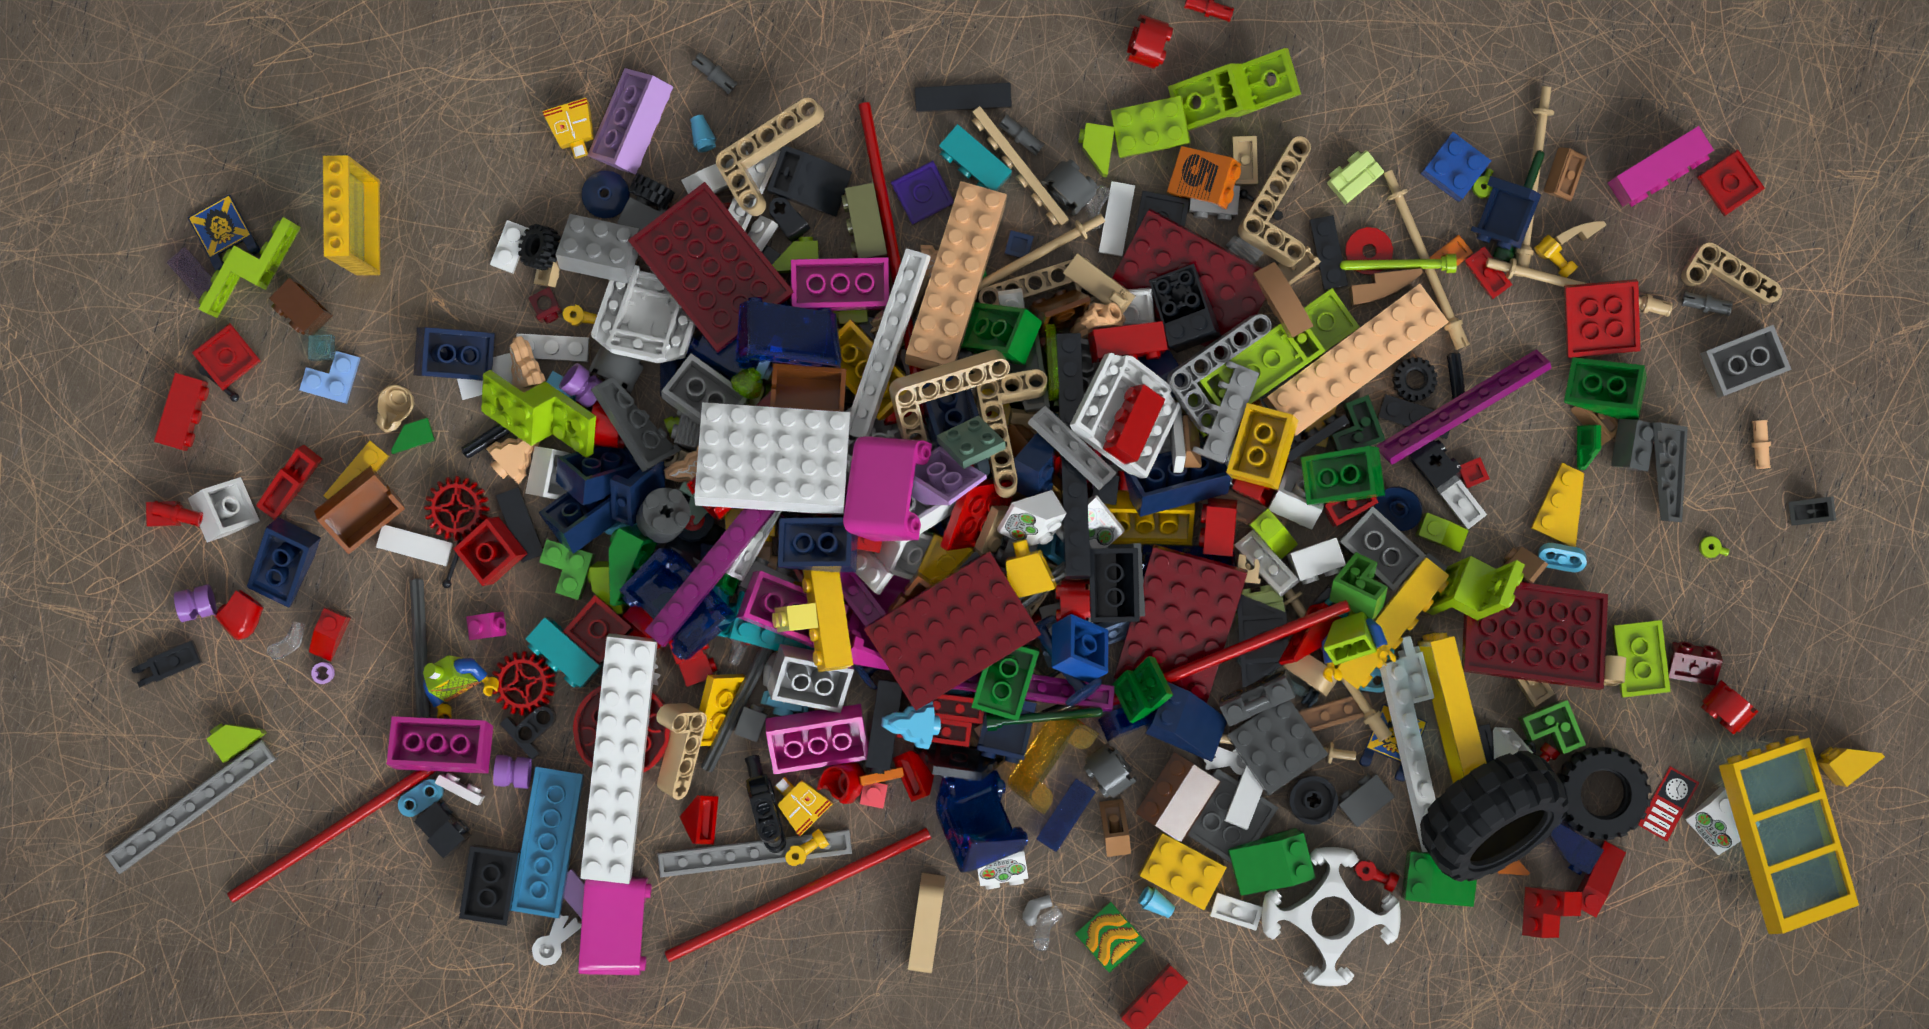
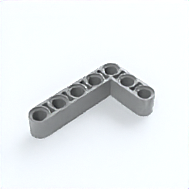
[1167,314,1271,430]

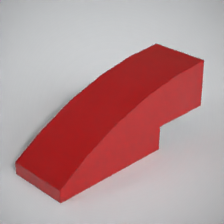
[256,445,323,520]

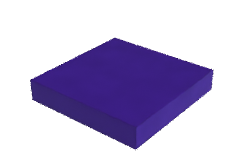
[890,161,954,225]

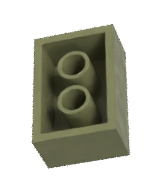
[841,183,888,258]

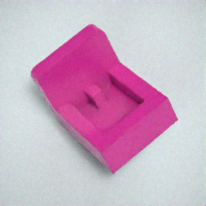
[466,612,507,640]

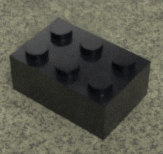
[459,844,521,926]

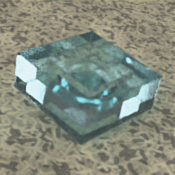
[308,334,335,361]

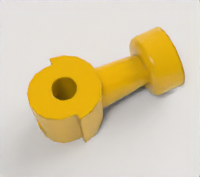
[1533,235,1578,278]
[563,304,597,326]
[785,829,830,866]

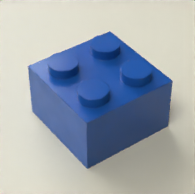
[1420,132,1492,203]
[1052,614,1108,683]

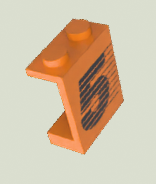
[1167,146,1241,210]

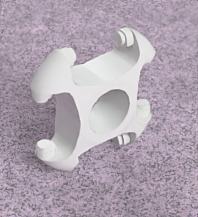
[1262,847,1401,986]

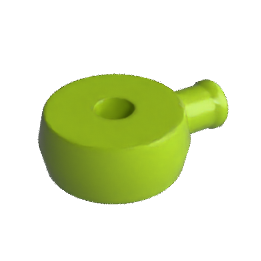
[1472,168,1494,198]
[1699,536,1729,558]

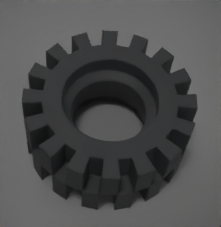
[628,173,675,210]
[518,224,561,270]
[1392,357,1438,402]

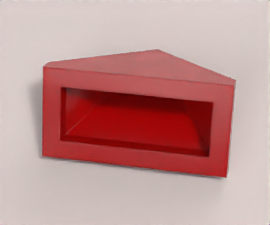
[892,751,934,802]
[679,795,719,845]

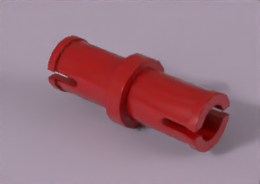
[1184,0,1234,22]
[151,500,203,527]

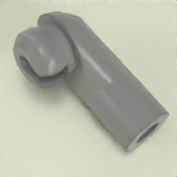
[763,652,777,686]
[1022,895,1052,926]

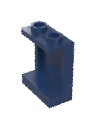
[1470,176,1541,250]
[610,461,665,526]
[977,701,1037,764]

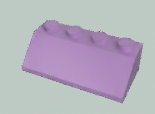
[587,68,673,175]

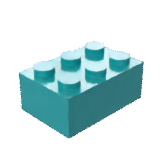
[526,617,604,688]

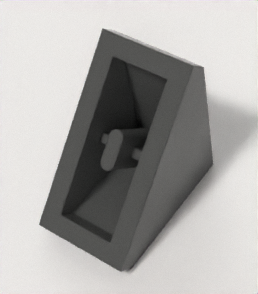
[1788,497,1836,526]

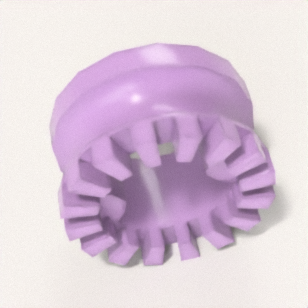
[311,662,335,684]

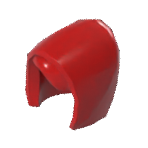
[214,590,264,641]
[817,762,867,804]

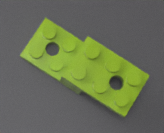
[1168,48,1301,131]
[199,217,301,318]
[481,370,596,458]
[1426,556,1525,620]

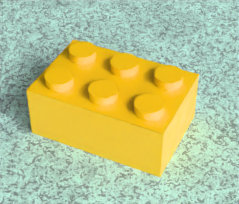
[1226,403,1299,490]
[1138,832,1227,910]

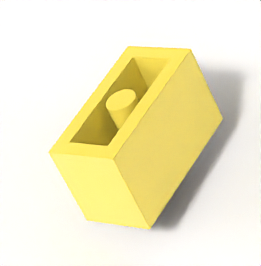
[772,603,818,632]

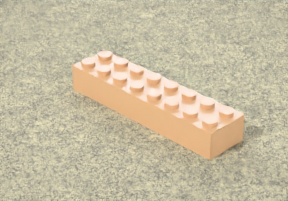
[905,181,1007,370]
[1263,284,1448,437]

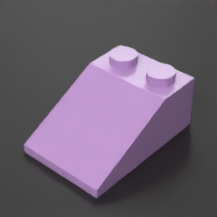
[911,446,987,506]

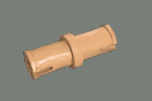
[1751,420,1771,469]

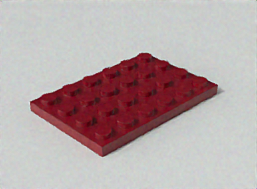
[628,182,794,353]
[1112,208,1266,356]
[1114,544,1248,703]
[864,550,1041,711]
[1461,582,1608,690]

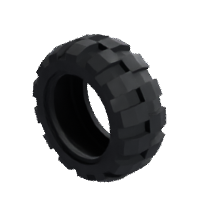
[1420,751,1569,882]

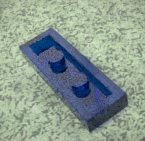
[1036,778,1096,852]

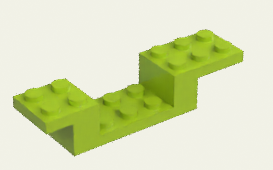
[1176,288,1360,438]

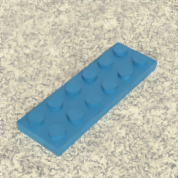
[511,767,584,918]

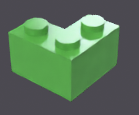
[539,539,596,600]
[1329,552,1388,619]
[1518,699,1586,754]

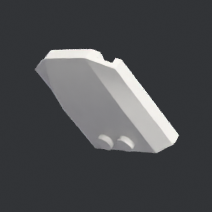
[591,265,696,363]
[1070,353,1181,478]

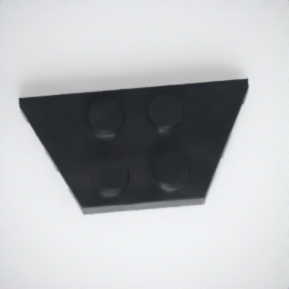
[1237,594,1289,687]
[914,742,1005,781]

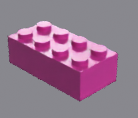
[1608,126,1714,207]
[791,257,889,311]
[737,571,849,648]
[765,704,869,774]
[386,716,493,774]

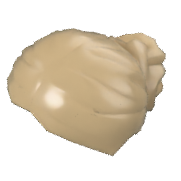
[376,384,414,433]

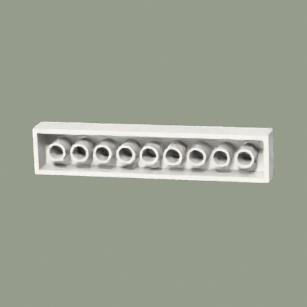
[580,633,658,884]

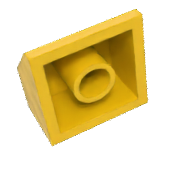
[1817,747,1885,787]

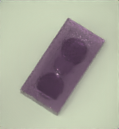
[166,247,213,299]

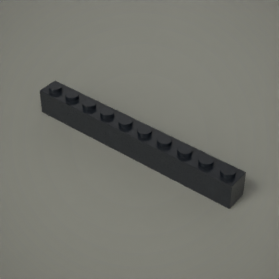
[1055,333,1091,580]

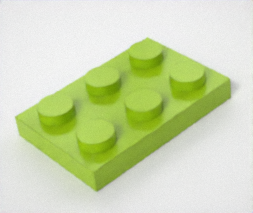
[1111,96,1191,158]
[1612,620,1671,698]

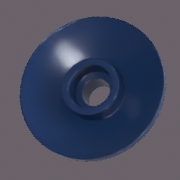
[582,171,630,219]
[1375,486,1423,531]

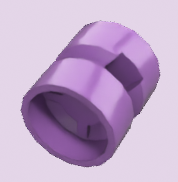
[559,363,603,408]
[174,584,217,622]
[493,755,532,789]

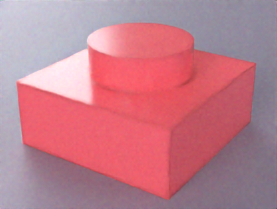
[860,783,888,809]

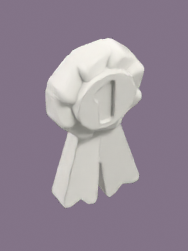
[1203,746,1246,775]
[532,914,582,966]

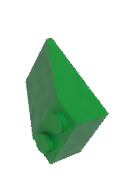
[961,302,1042,365]
[1564,357,1647,420]
[1301,446,1385,505]
[609,525,658,606]
[971,644,1039,721]
[1228,828,1316,896]
[1401,850,1477,907]

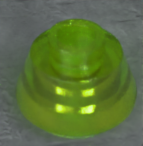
[731,368,763,399]

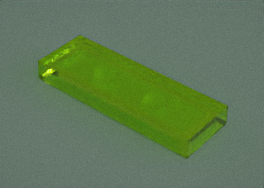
[1045,324,1059,401]

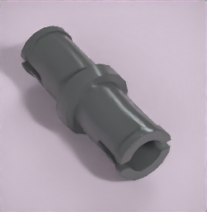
[691,52,738,95]
[998,114,1045,156]
[1681,291,1733,316]

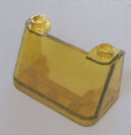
[1008,719,1099,814]

